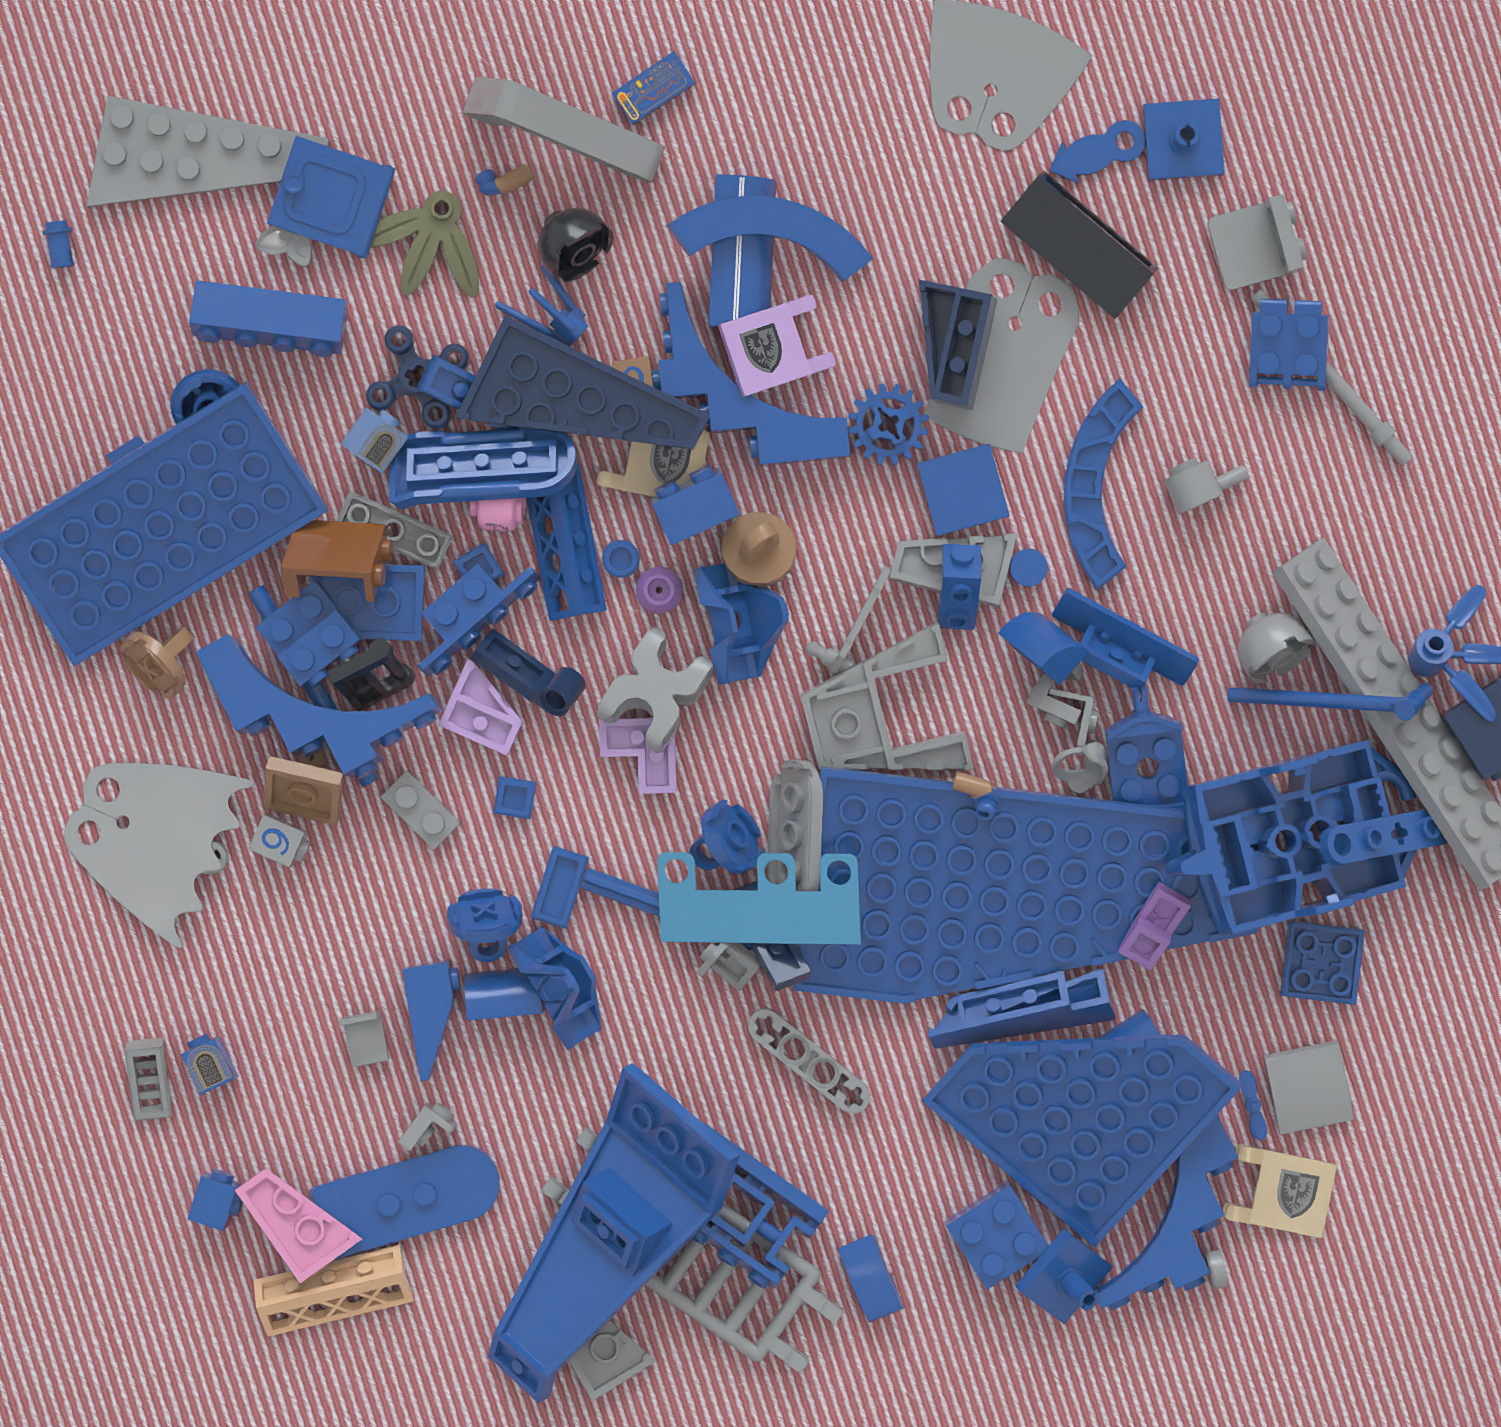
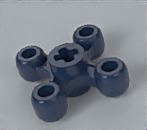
[366,325,470,430]

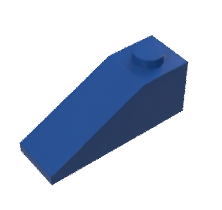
[402,960,461,1081]

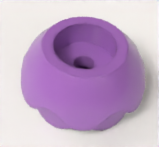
[636,566,683,614]

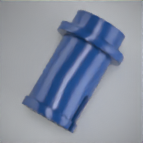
[42,220,75,269]

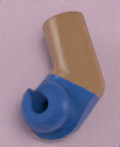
[475,164,533,196]
[952,771,999,821]

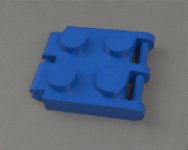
[1249,299,1330,391]

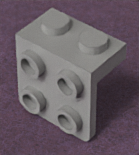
[1208,194,1307,290]

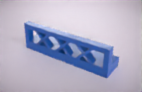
[526,463,607,621]

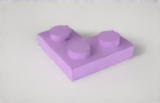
[599,718,677,794]

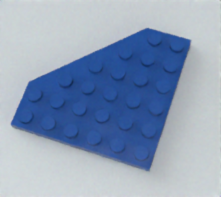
[922,1034,1243,1247]

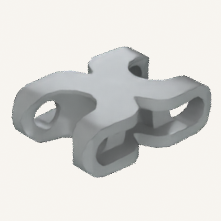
[597,627,714,753]

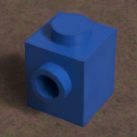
[187,1169,243,1231]

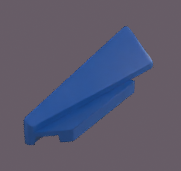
[928,969,1116,1049]

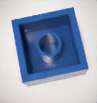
[650,465,740,545]
[945,1180,1049,1290]

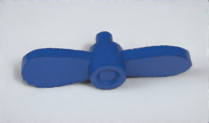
[1239,1070,1268,1140]

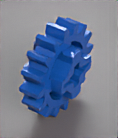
[848,383,929,466]

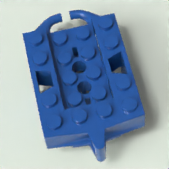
[1165,740,1417,935]

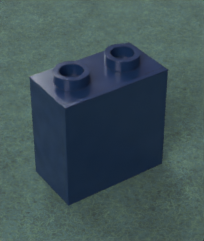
[1440,676,1501,782]

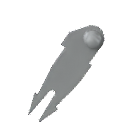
[806,565,891,675]

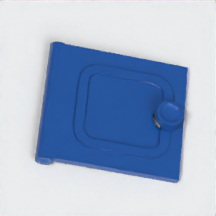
[267,136,396,258]

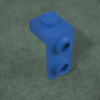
[937,544,981,630]

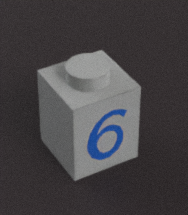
[248,814,311,867]

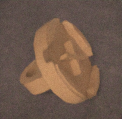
[722,512,796,587]
[120,626,194,698]

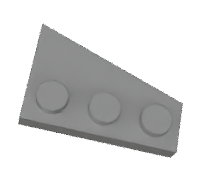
[889,533,1017,608]
[568,1321,657,1401]

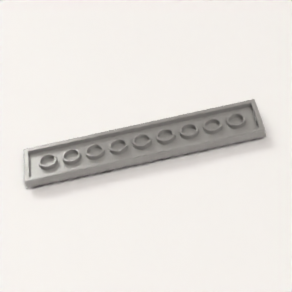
[1272,537,1501,891]

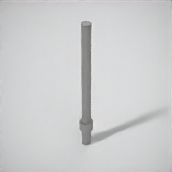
[1251,289,1414,467]

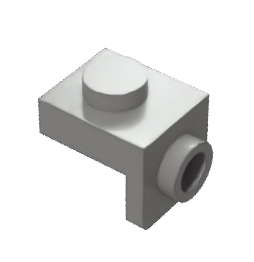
[696,942,761,992]

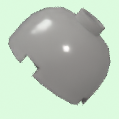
[1238,613,1316,684]

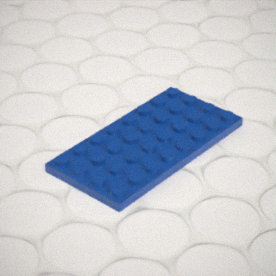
[0,381,329,666]

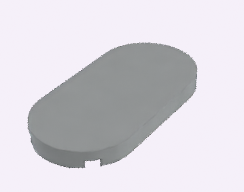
[767,760,823,891]

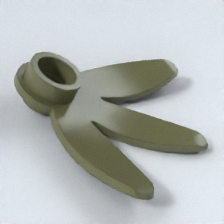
[370,191,479,297]

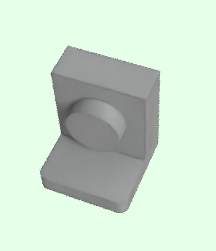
[398,1102,457,1151]

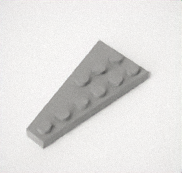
[86,96,330,208]

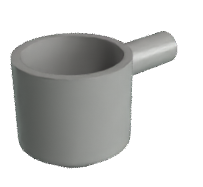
[1163,457,1249,515]

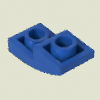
[838,1234,904,1323]

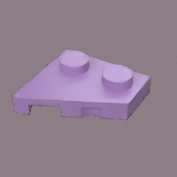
[438,659,523,756]

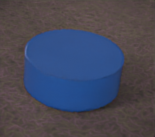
[602,540,640,578]
[1009,549,1048,587]

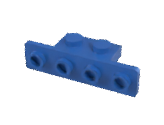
[417,563,541,676]
[1052,588,1199,692]

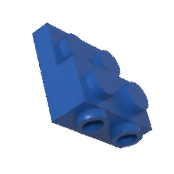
[256,580,363,688]

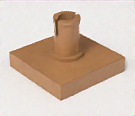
[264,750,343,826]

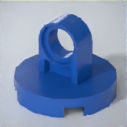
[689,800,764,874]

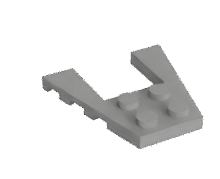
[800,622,974,770]

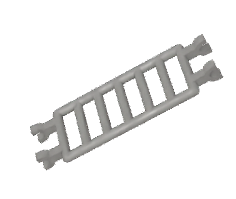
[541,1127,844,1374]

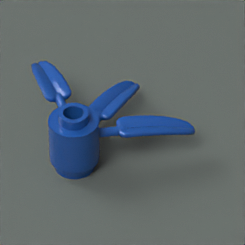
[1408,585,1501,722]

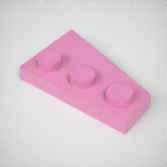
[235,1168,362,1283]

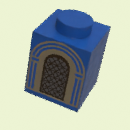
[180,1033,239,1095]

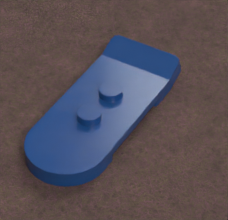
[389,427,578,510]
[309,1144,500,1259]

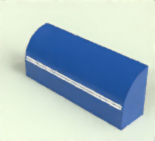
[709,174,777,329]

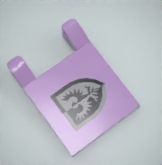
[718,295,836,397]

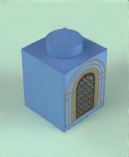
[341,407,408,474]

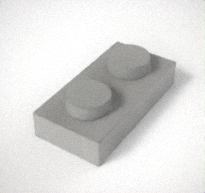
[381,770,461,850]

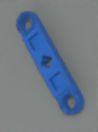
[1318,809,1448,865]

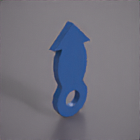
[1049,120,1146,184]

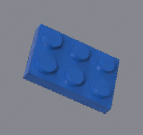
[310,564,425,641]

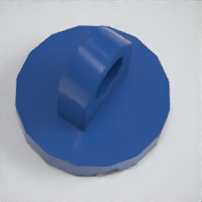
[447,888,523,962]

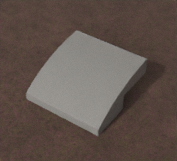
[1263,1040,1354,1135]

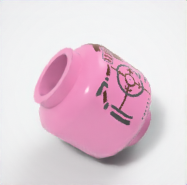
[470,498,527,532]

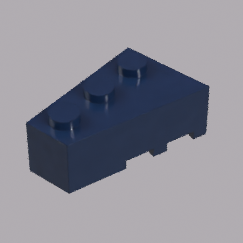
[918,279,997,410]

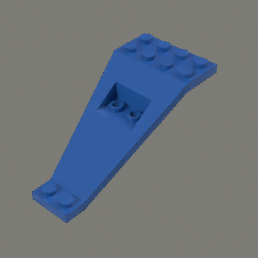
[488,1063,740,1404]

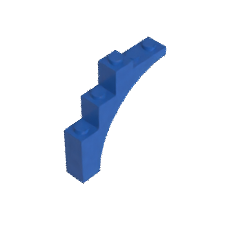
[652,282,850,466]
[195,634,443,779]
[1094,1115,1239,1310]

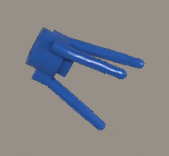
[495,265,589,347]

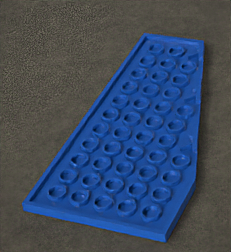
[793,766,1259,1004]

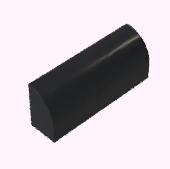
[1000,171,1158,319]

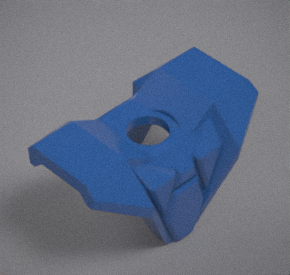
[694,563,789,684]
[508,927,602,1050]

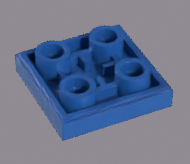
[917,443,1010,537]
[1280,921,1365,1005]

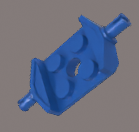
[1105,686,1188,809]

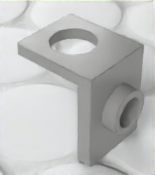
[1048,689,1098,747]
[339,1010,390,1067]

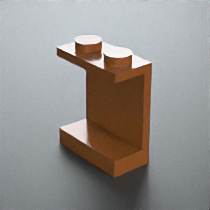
[281,520,393,602]

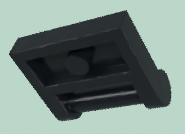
[327,638,415,711]

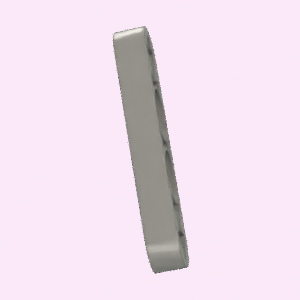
[748,1008,870,1114]

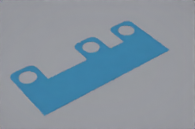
[657,852,861,945]

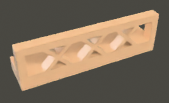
[254,1245,413,1337]

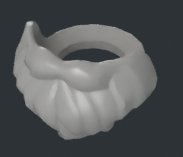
[1052,740,1108,794]

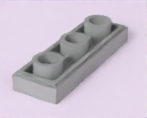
[337,491,454,570]

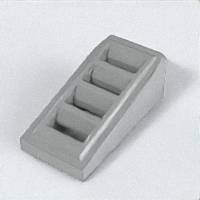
[124,1037,172,1121]

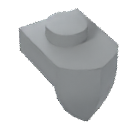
[1026,674,1081,728]

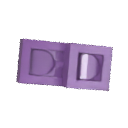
[1118,882,1191,970]

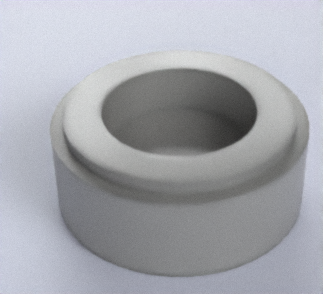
[1205,1249,1228,1289]

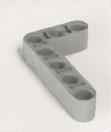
[462,77,665,183]

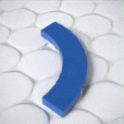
[666,196,873,282]
[1063,378,1144,590]

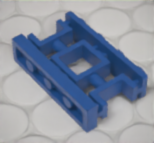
[692,1124,829,1289]

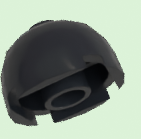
[537,207,614,282]

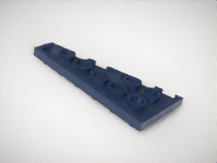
[456,316,710,450]

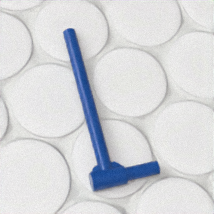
[1227,683,1433,721]

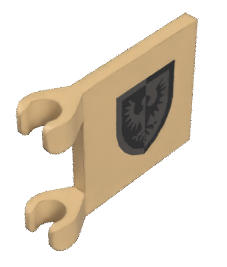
[596,430,710,497]
[1222,1144,1337,1238]

